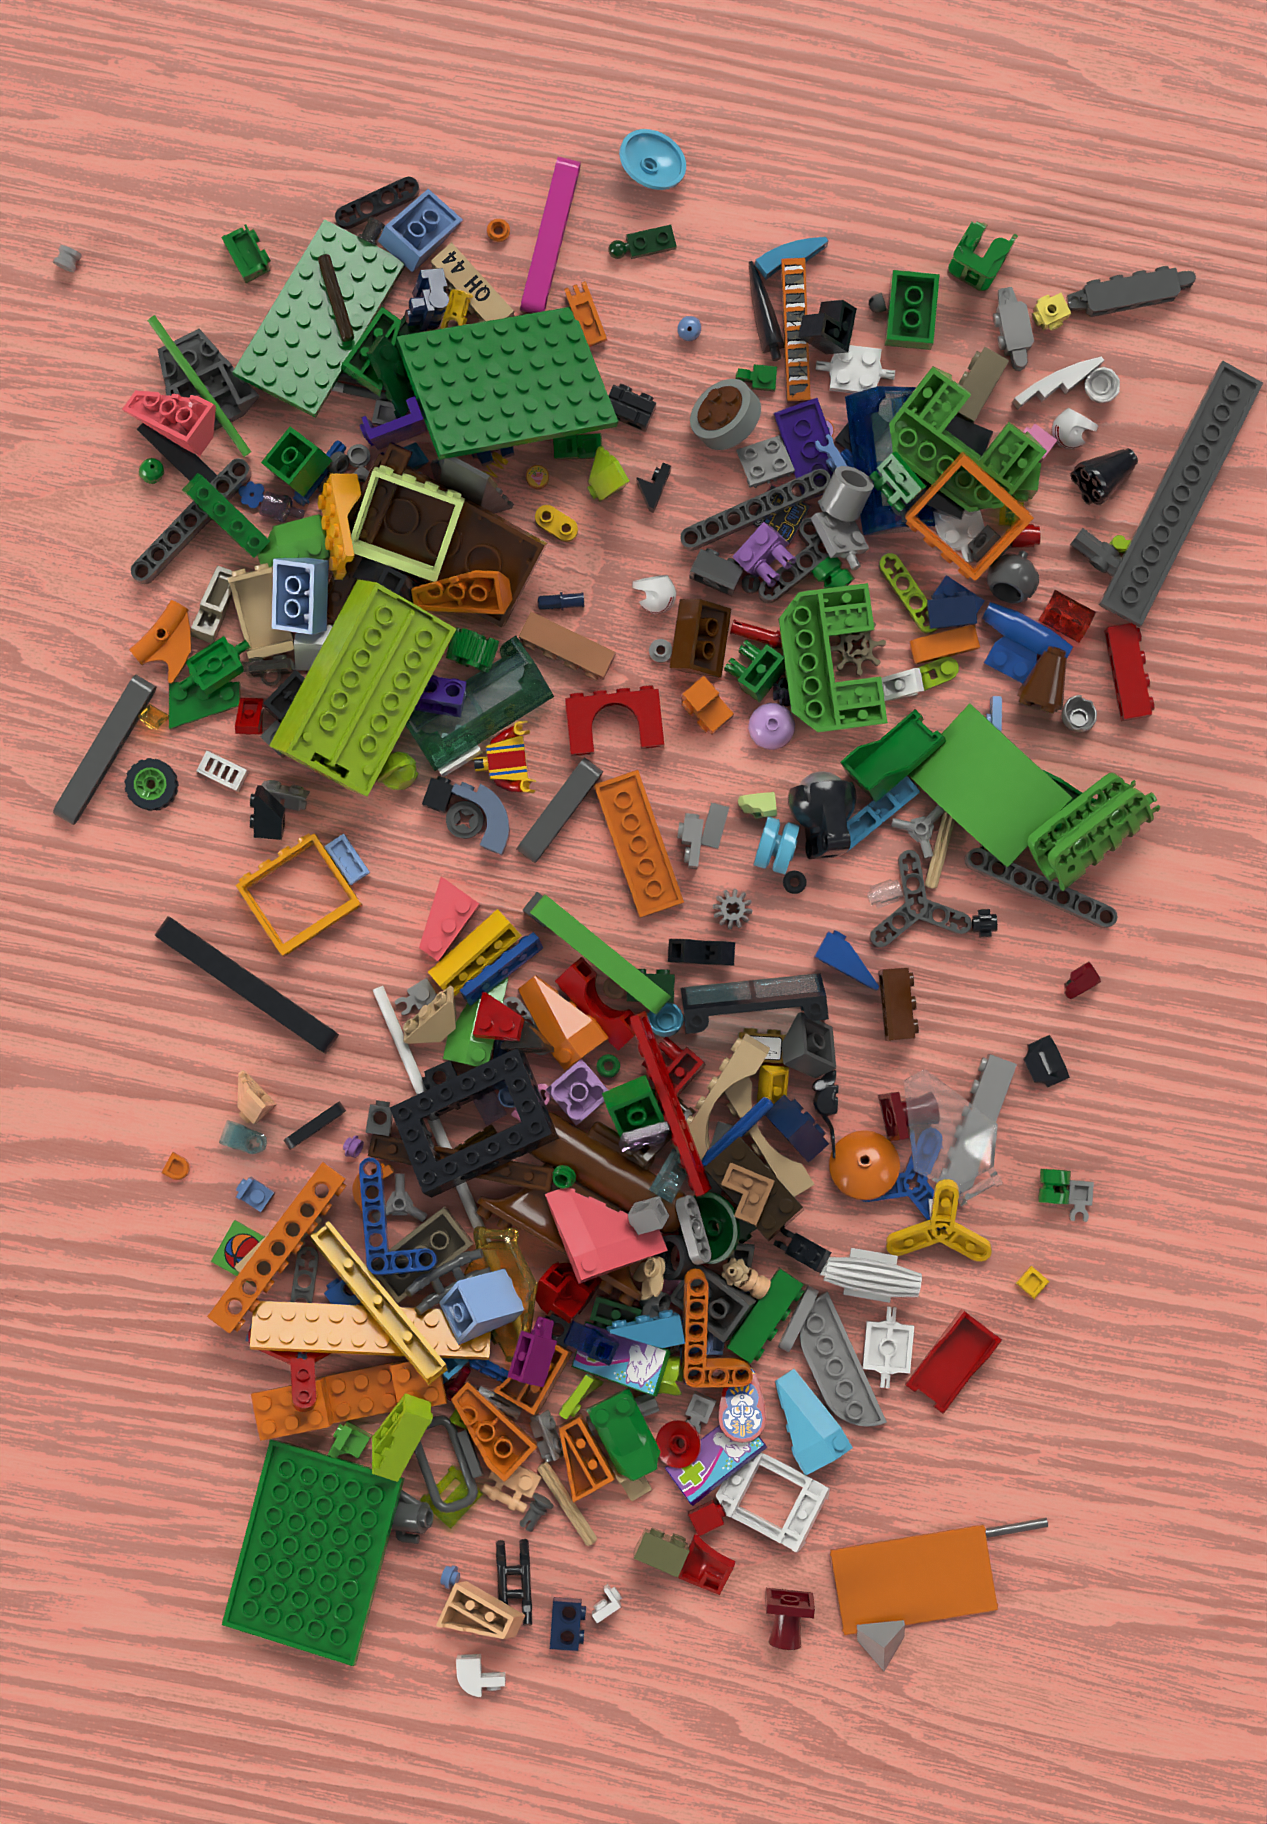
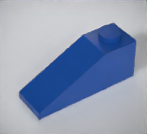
[814,930,879,991]

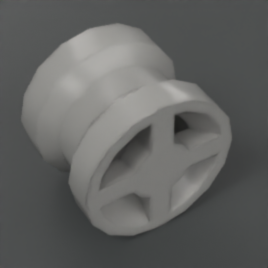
[53,245,82,273]

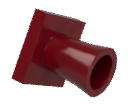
[878,1091,940,1141]
[765,1587,815,1650]

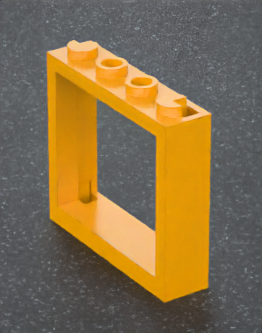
[235,833,363,957]

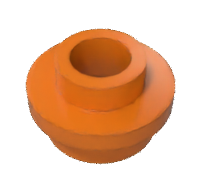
[487,219,510,242]

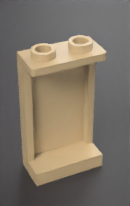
[227,563,295,661]

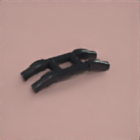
[496,1539,532,1626]

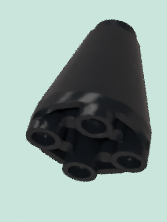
[1070,448,1138,505]

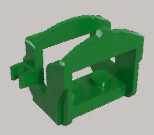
[948,221,1018,291]

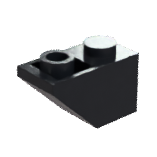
[250,785,285,840]

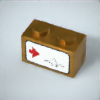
[738,1028,786,1063]

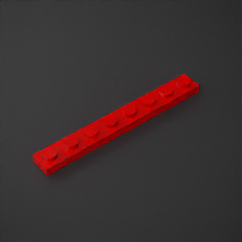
[630,1011,712,1197]

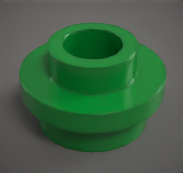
[597,1054,620,1078]
[553,1165,576,1189]

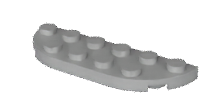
[800,1291,887,1427]

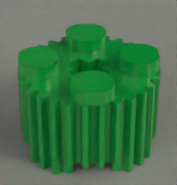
[446,628,499,673]

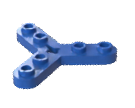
[861,1127,946,1230]

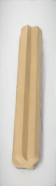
[925,810,955,889]
[537,1462,597,1546]

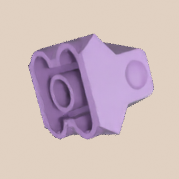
[546,1059,608,1126]

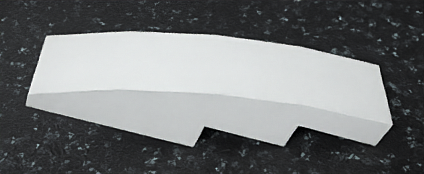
[1012,356,1104,409]

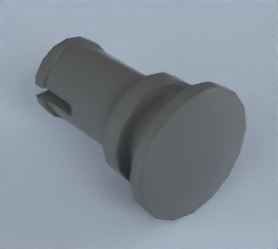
[519,1493,554,1532]

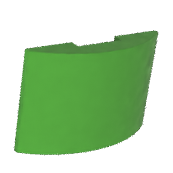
[908,703,1073,867]

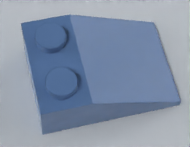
[378,189,463,273]

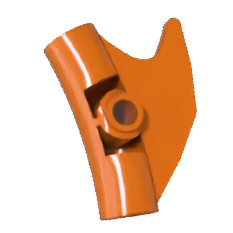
[129,600,191,684]

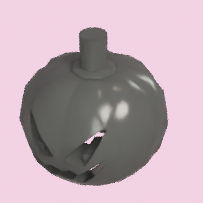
[987,551,1039,604]

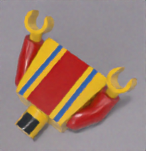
[474,721,536,793]

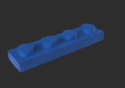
[460,932,543,1006]

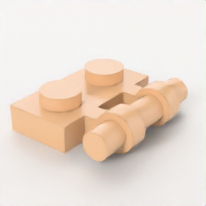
[481,1465,542,1513]

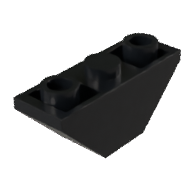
[352,557,420,604]

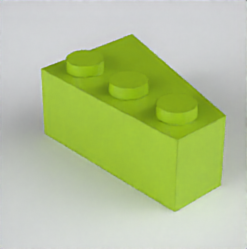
[372,1393,433,1482]

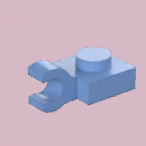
[815,434,847,472]

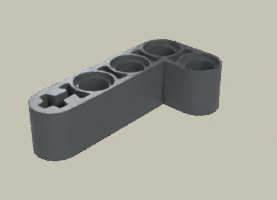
[758,518,829,604]

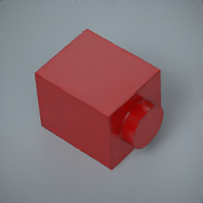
[688,1500,726,1536]

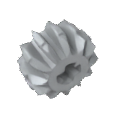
[713,889,753,929]

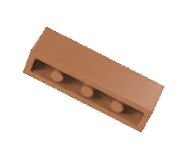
[519,612,616,681]

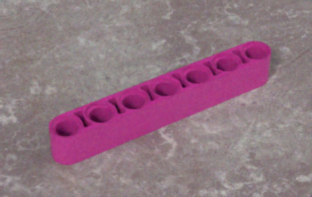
[520,156,581,313]

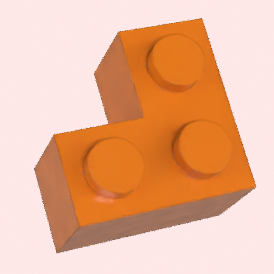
[681,676,734,734]

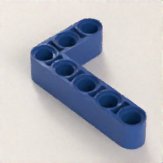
[359,1157,438,1276]

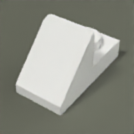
[881,668,924,701]

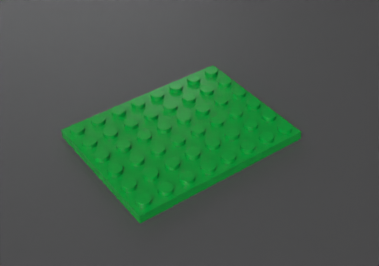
[396,307,618,460]
[222,1439,404,1666]

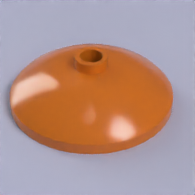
[829,1130,900,1200]

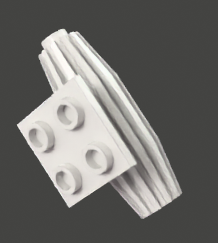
[820,1248,922,1303]

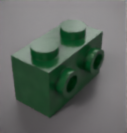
[590,1294,642,1328]

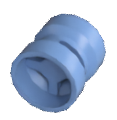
[498,1086,515,1108]

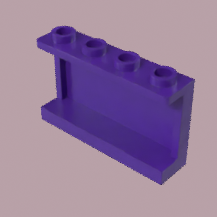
[360,397,428,450]

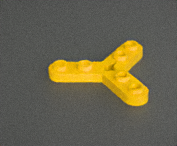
[886,1179,992,1262]

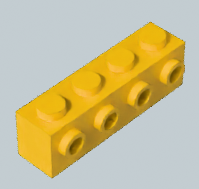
[428,909,522,997]

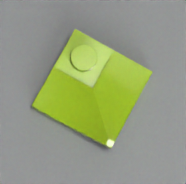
[559,1374,604,1420]

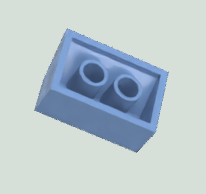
[272,558,329,635]

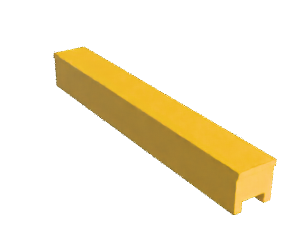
[310,1221,448,1385]

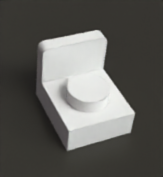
[592,1584,622,1623]

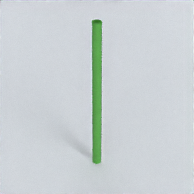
[147,315,252,457]

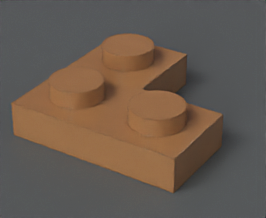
[721,1162,775,1226]

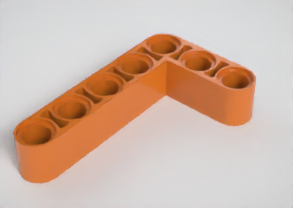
[682,1268,753,1388]

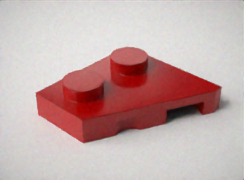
[473,992,524,1042]

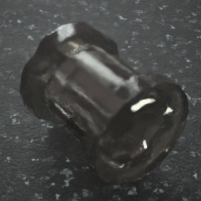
[357,217,385,246]

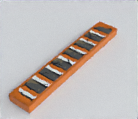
[781,258,811,401]

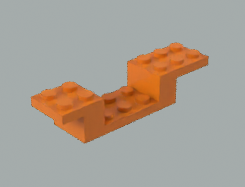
[251,1359,447,1441]

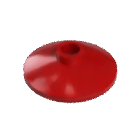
[656,1420,701,1468]

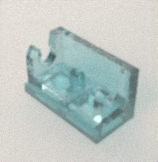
[649,1148,688,1203]

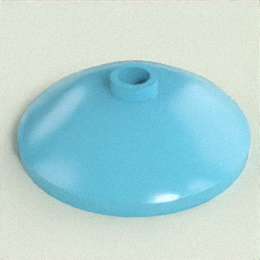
[619,129,686,190]

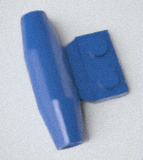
[981,602,1073,684]

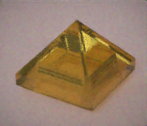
[138,704,169,729]

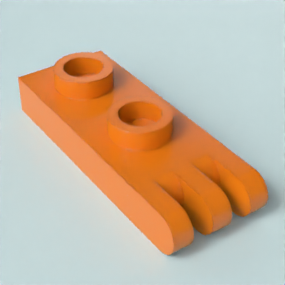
[564,281,607,347]

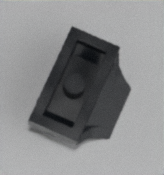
[1024,1035,1070,1087]

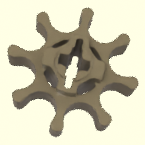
[830,622,886,676]

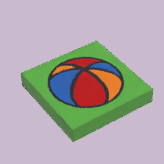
[211,1220,265,1283]

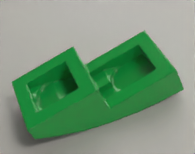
[553,433,602,459]

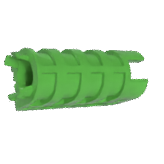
[1027,773,1160,891]

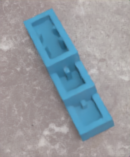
[847,775,921,852]

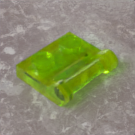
[420,1464,483,1529]

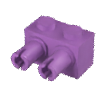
[732,522,796,587]

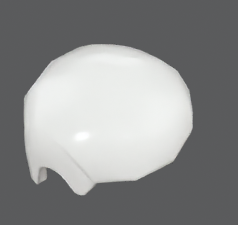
[1085,367,1120,403]

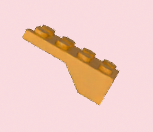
[318,474,361,580]

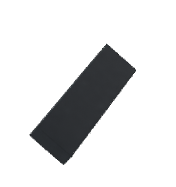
[137,423,218,483]

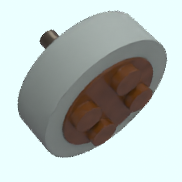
[690,379,761,450]

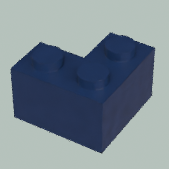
[765,1094,829,1163]

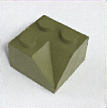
[634,1527,689,1578]

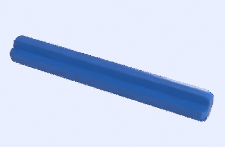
[701,1097,774,1166]

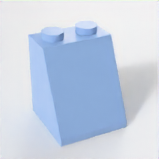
[439,1268,524,1344]

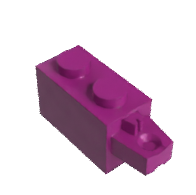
[507,1316,557,1387]

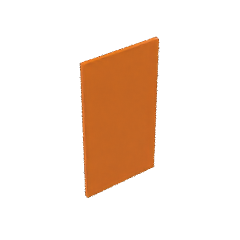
[830,1524,998,1635]

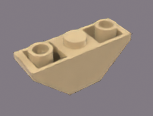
[403,986,456,1044]

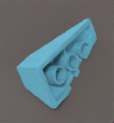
[775,1369,853,1475]

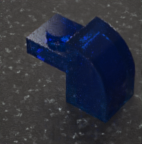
[563,1320,620,1366]

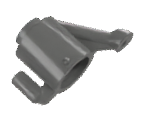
[392,1490,434,1544]

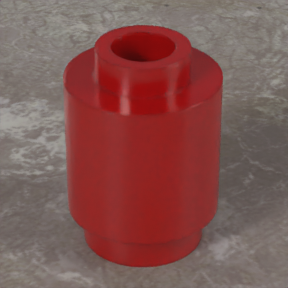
[1006,524,1041,548]

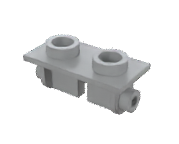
[262,780,310,811]
[529,1410,564,1462]

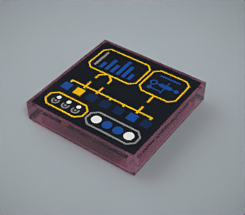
[751,484,812,548]

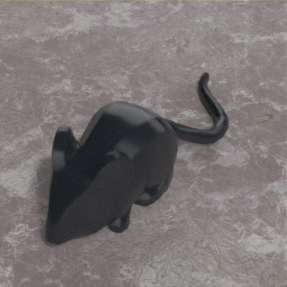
[812,1070,839,1158]

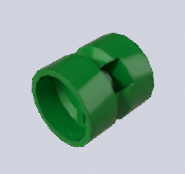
[811,556,855,589]
[1038,1169,1071,1204]

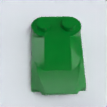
[586,1387,661,1481]

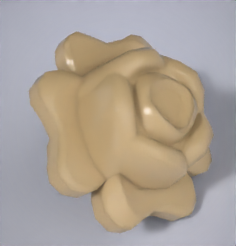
[721,1258,750,1287]

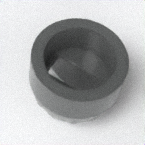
[869,293,887,313]
[741,574,760,594]

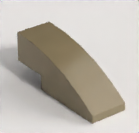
[191,565,233,644]

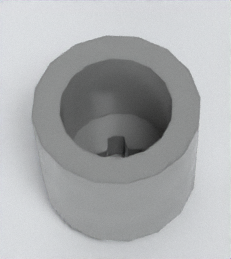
[821,466,874,522]

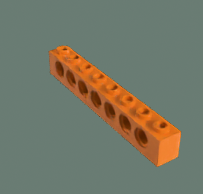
[207,1162,347,1334]

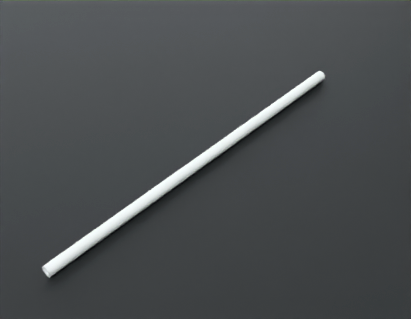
[372,986,530,1336]

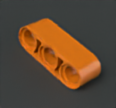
[909,625,981,664]

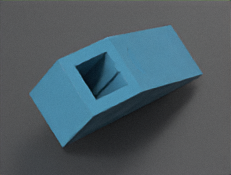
[607,1310,685,1348]

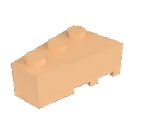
[436,1581,525,1639]

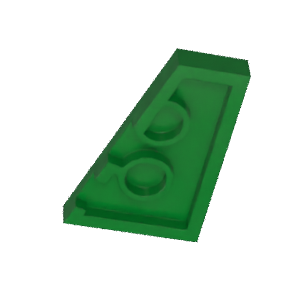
[169,682,241,730]

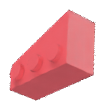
[419,876,480,961]

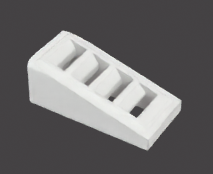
[196,751,249,792]

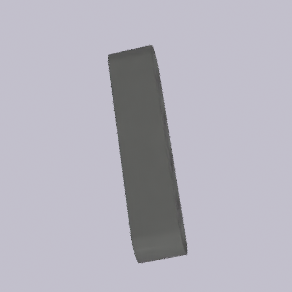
[516,757,603,863]

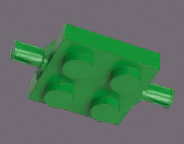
[179,636,251,696]

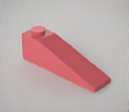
[122,390,216,456]

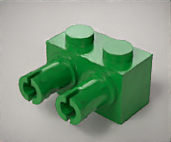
[724,640,786,703]

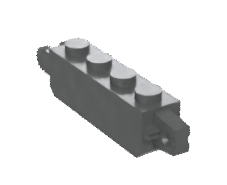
[1066,266,1196,317]

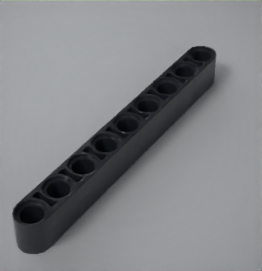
[155,916,339,1054]

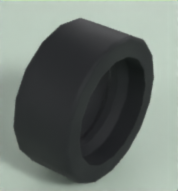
[653,1235,696,1281]

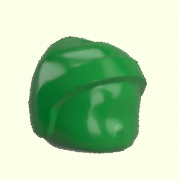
[139,458,164,484]

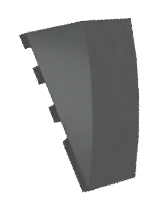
[158,329,260,431]
[430,457,514,514]

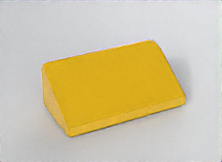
[757,1065,789,1104]

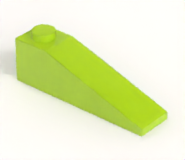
[587,446,630,502]

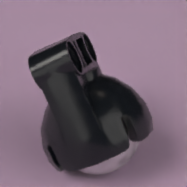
[788,771,857,859]

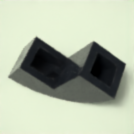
[668,939,735,966]

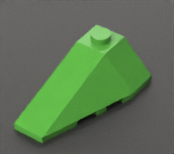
[443,977,509,1066]

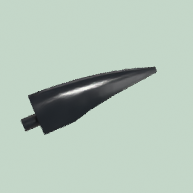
[749,261,785,361]

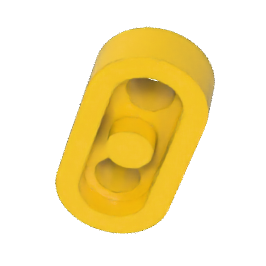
[535,505,578,542]

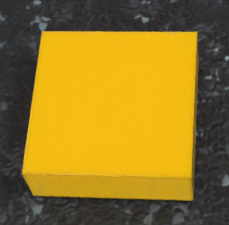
[1016,1266,1050,1299]

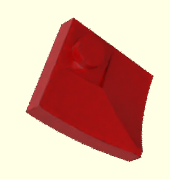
[676,1534,736,1595]

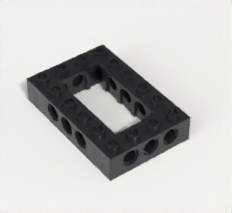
[390,1048,559,1198]

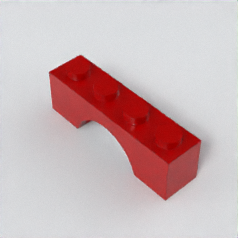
[555,957,635,1051]

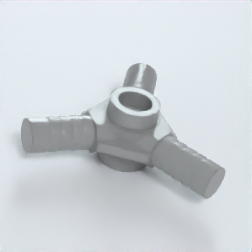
[891,805,945,859]
[372,1174,428,1222]

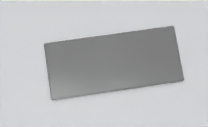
[701,803,729,849]

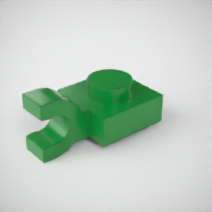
[736,364,777,391]

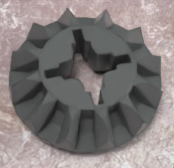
[446,801,484,839]

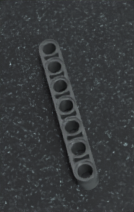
[131,458,252,585]
[680,469,830,551]
[53,675,157,825]
[965,848,1118,928]

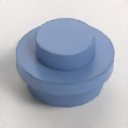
[440,1565,460,1589]

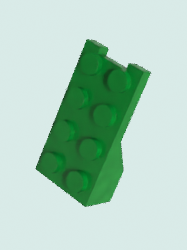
[840,709,946,803]

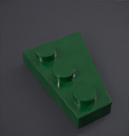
[366,335,416,419]

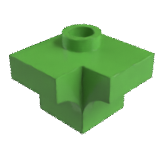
[327,1421,372,1458]

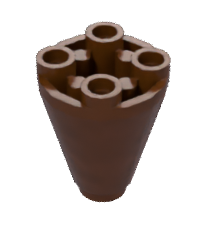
[1017,646,1067,714]

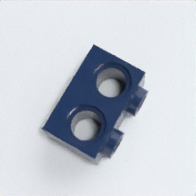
[550,1597,586,1651]

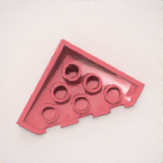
[545,1187,668,1284]

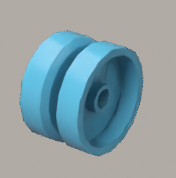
[753,816,800,875]

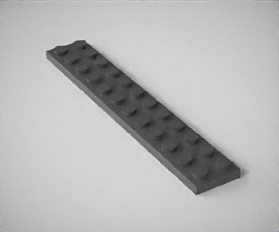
[1098,361,1263,627]

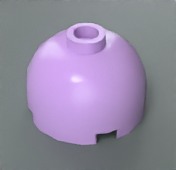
[748,703,795,750]

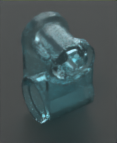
[219,1120,267,1154]

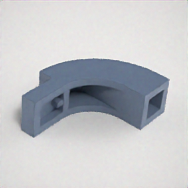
[451,782,510,856]

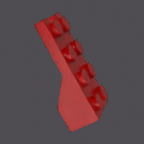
[905,1309,1002,1414]

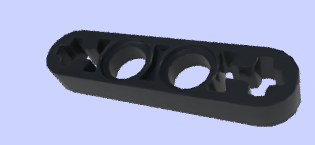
[335,176,420,229]

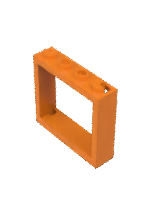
[905,452,1034,581]

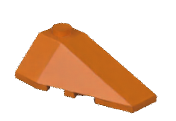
[518,975,608,1071]
[451,1381,537,1482]

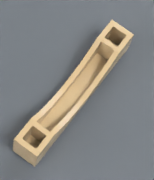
[671,1034,770,1161]
[716,1075,815,1197]

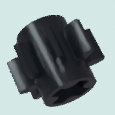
[773,678,790,706]
[972,909,998,938]

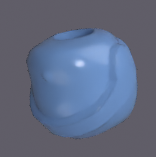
[677,316,701,342]

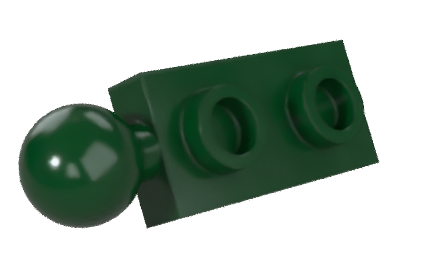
[608,224,677,259]

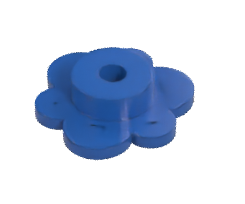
[239,481,265,509]

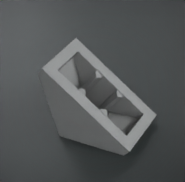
[857,1620,905,1671]

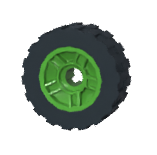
[124,758,179,811]

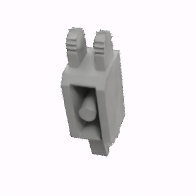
[993,287,1034,371]

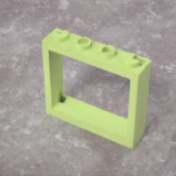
[351,465,465,582]

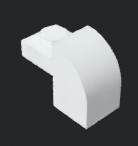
[456,1654,506,1697]

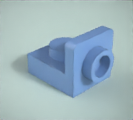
[236,1177,275,1212]

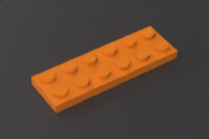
[594,770,684,918]

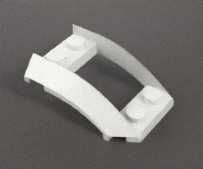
[716,1452,830,1553]

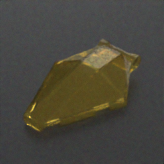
[464,1226,538,1362]

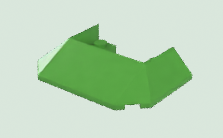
[889,366,1047,512]
[778,583,888,733]

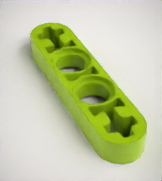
[879,553,936,633]

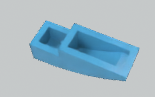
[755,237,828,280]

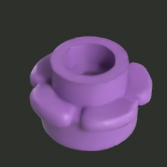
[343,1135,364,1158]

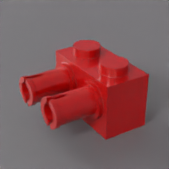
[642,1037,706,1097]

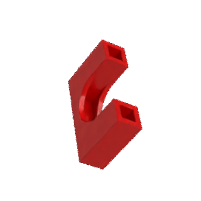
[565,685,665,756]

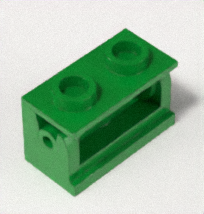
[221,224,271,283]

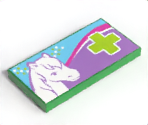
[571,1321,671,1396]

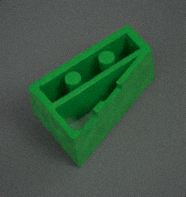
[341,307,401,397]

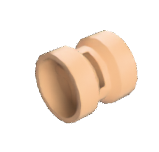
[738,1267,771,1300]

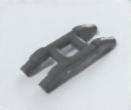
[405,1248,492,1316]

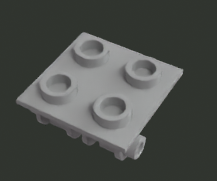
[736,435,795,488]

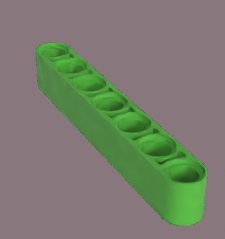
[530,894,671,1015]

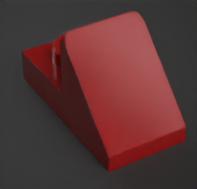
[235,697,264,735]

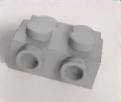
[677,813,704,869]

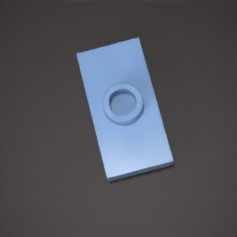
[986,696,1002,731]
[324,833,370,886]

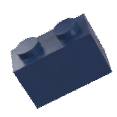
[927,591,977,629]

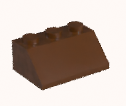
[669,599,732,678]
[879,968,919,1041]

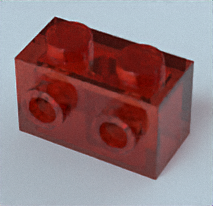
[1038,590,1096,643]

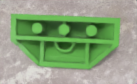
[258,514,330,567]

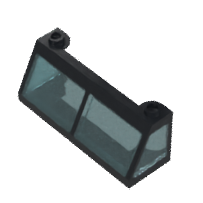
[680,973,829,1034]

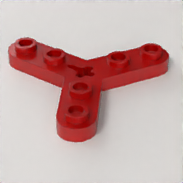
[248,1328,331,1412]

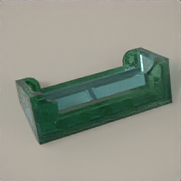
[406,636,554,771]

